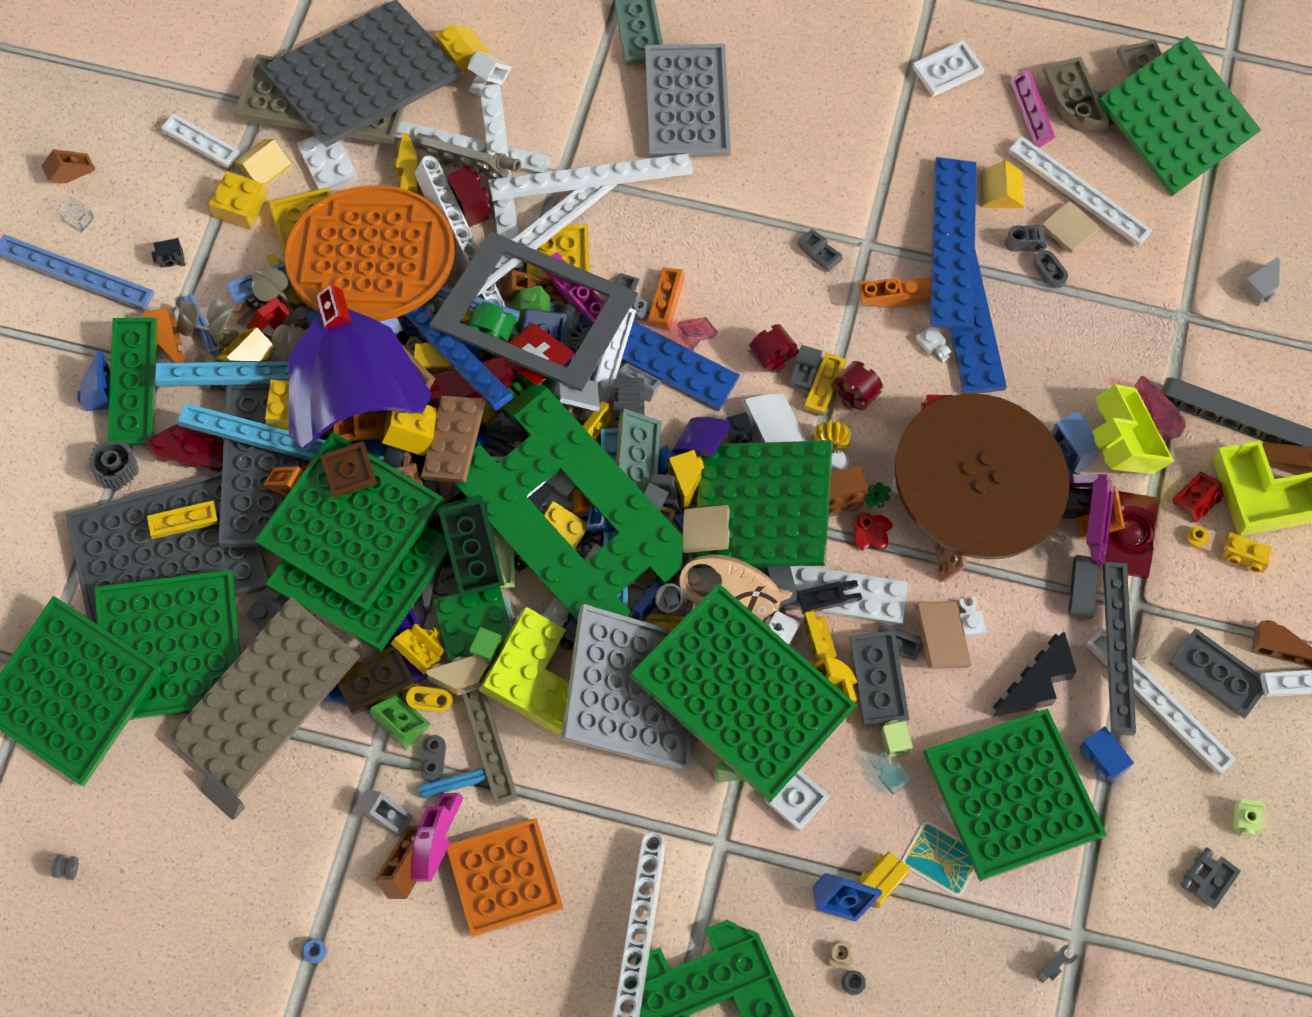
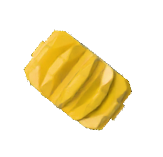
[814,420,851,451]

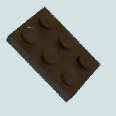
[337,646,416,716]

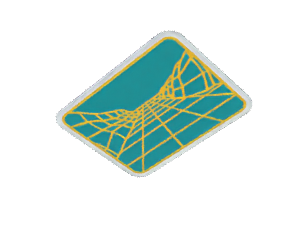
[902,821,975,897]

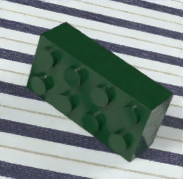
[437,495,505,597]

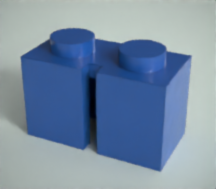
[1079,726,1134,784]

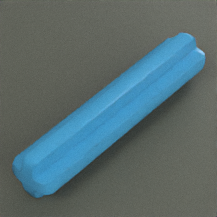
[418,768,487,798]

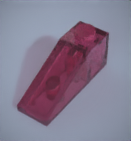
[1135,376,1186,441]

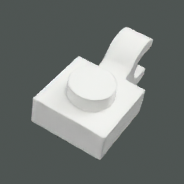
[916,327,951,362]

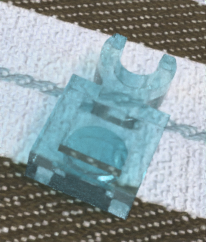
[871,751,912,795]

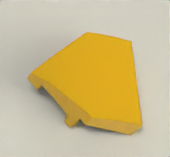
[391,624,444,674]

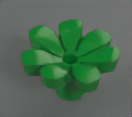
[865,482,891,508]

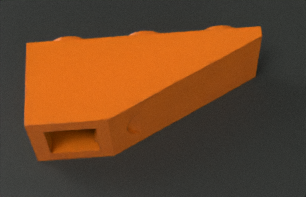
[143,307,185,363]

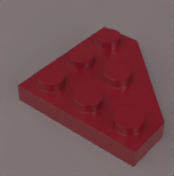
[145,423,224,472]

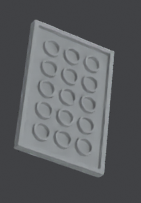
[645,43,731,158]

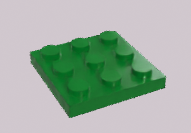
[433,587,511,663]

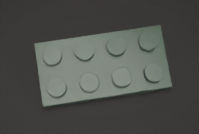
[614,0,663,64]
[615,409,661,492]

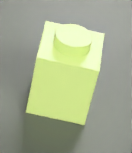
[880,720,913,759]

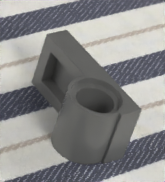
[789,345,822,392]

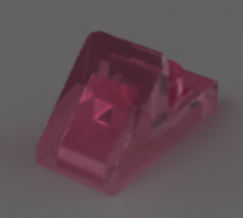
[677,317,718,351]

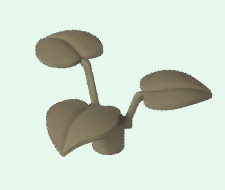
[252,267,314,361]
[178,299,240,392]

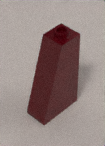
[430,357,514,416]

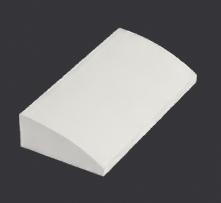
[744,394,807,443]

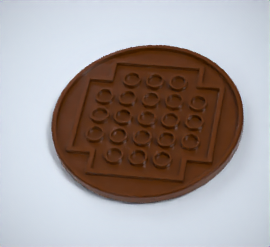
[894,393,1069,560]

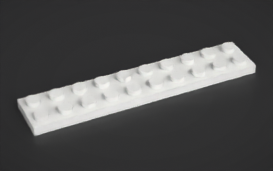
[685,552,908,626]

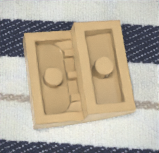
[1042,201,1101,253]
[683,505,730,553]

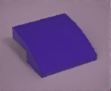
[673,417,730,458]

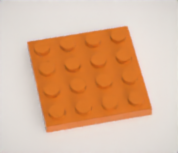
[447,818,564,938]

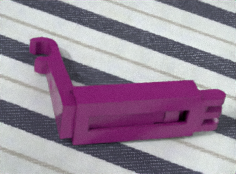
[1069,474,1115,566]

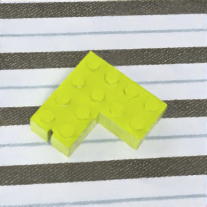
[1092,384,1174,475]
[1212,440,1312,536]
[478,607,569,735]

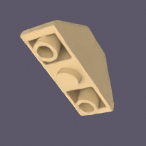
[426,654,490,695]

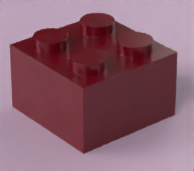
[447,165,491,228]

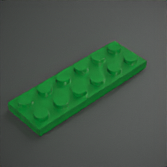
[107,317,158,445]

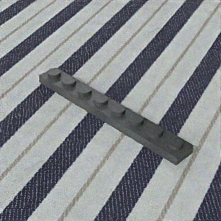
[1103,562,1136,736]

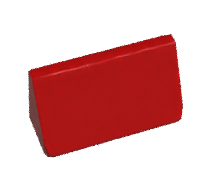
[316,284,351,329]

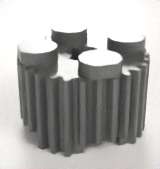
[614,378,645,420]
[89,440,139,491]

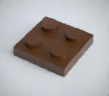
[320,441,378,499]

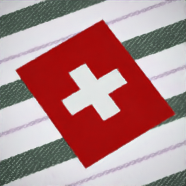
[500,323,575,386]

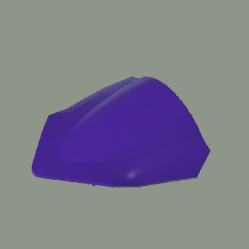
[288,309,432,448]

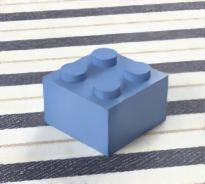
[1051,411,1101,472]

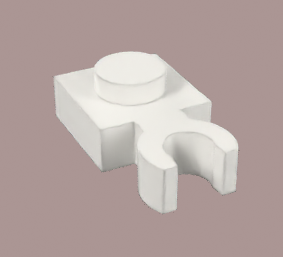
[959,597,987,637]

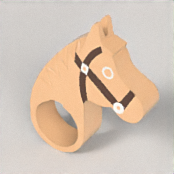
[680,554,793,621]

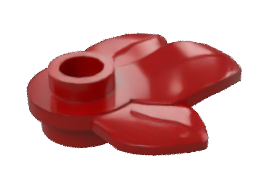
[853,512,893,551]

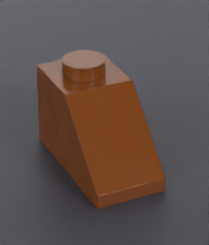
[42,149,95,183]

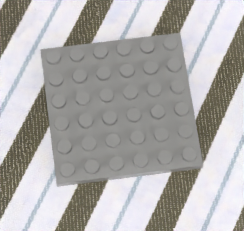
[561,604,693,772]

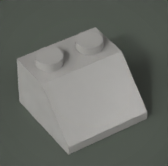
[545,378,600,411]

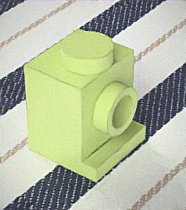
[1233,798,1264,837]

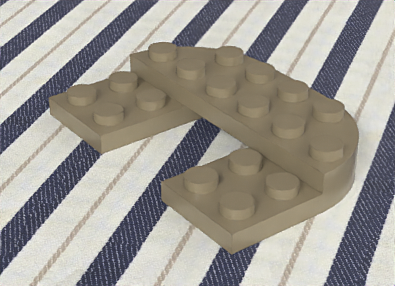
[1042,40,1162,132]

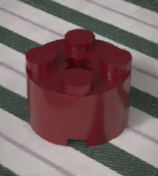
[748,324,799,373]
[831,361,883,410]

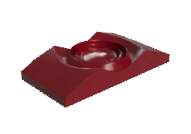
[1105,491,1156,579]

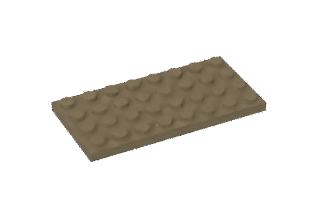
[234,54,406,144]
[168,597,361,797]

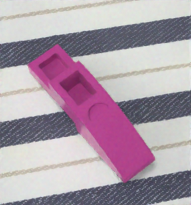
[544,252,605,324]
[411,792,464,882]

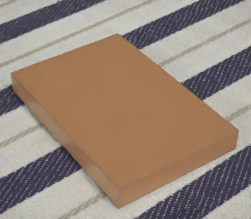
[915,602,972,669]

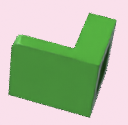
[470,627,502,667]

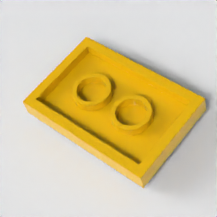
[518,501,587,561]

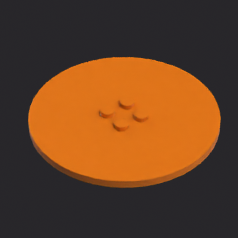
[284,185,455,321]

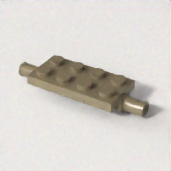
[414,132,521,179]

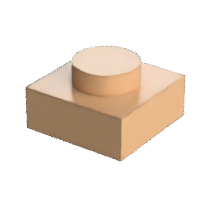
[228,299,253,325]

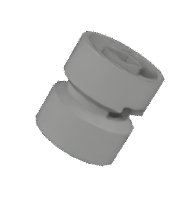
[656,583,693,616]

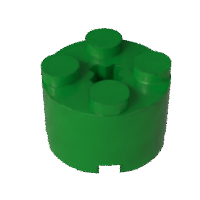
[467,302,517,342]

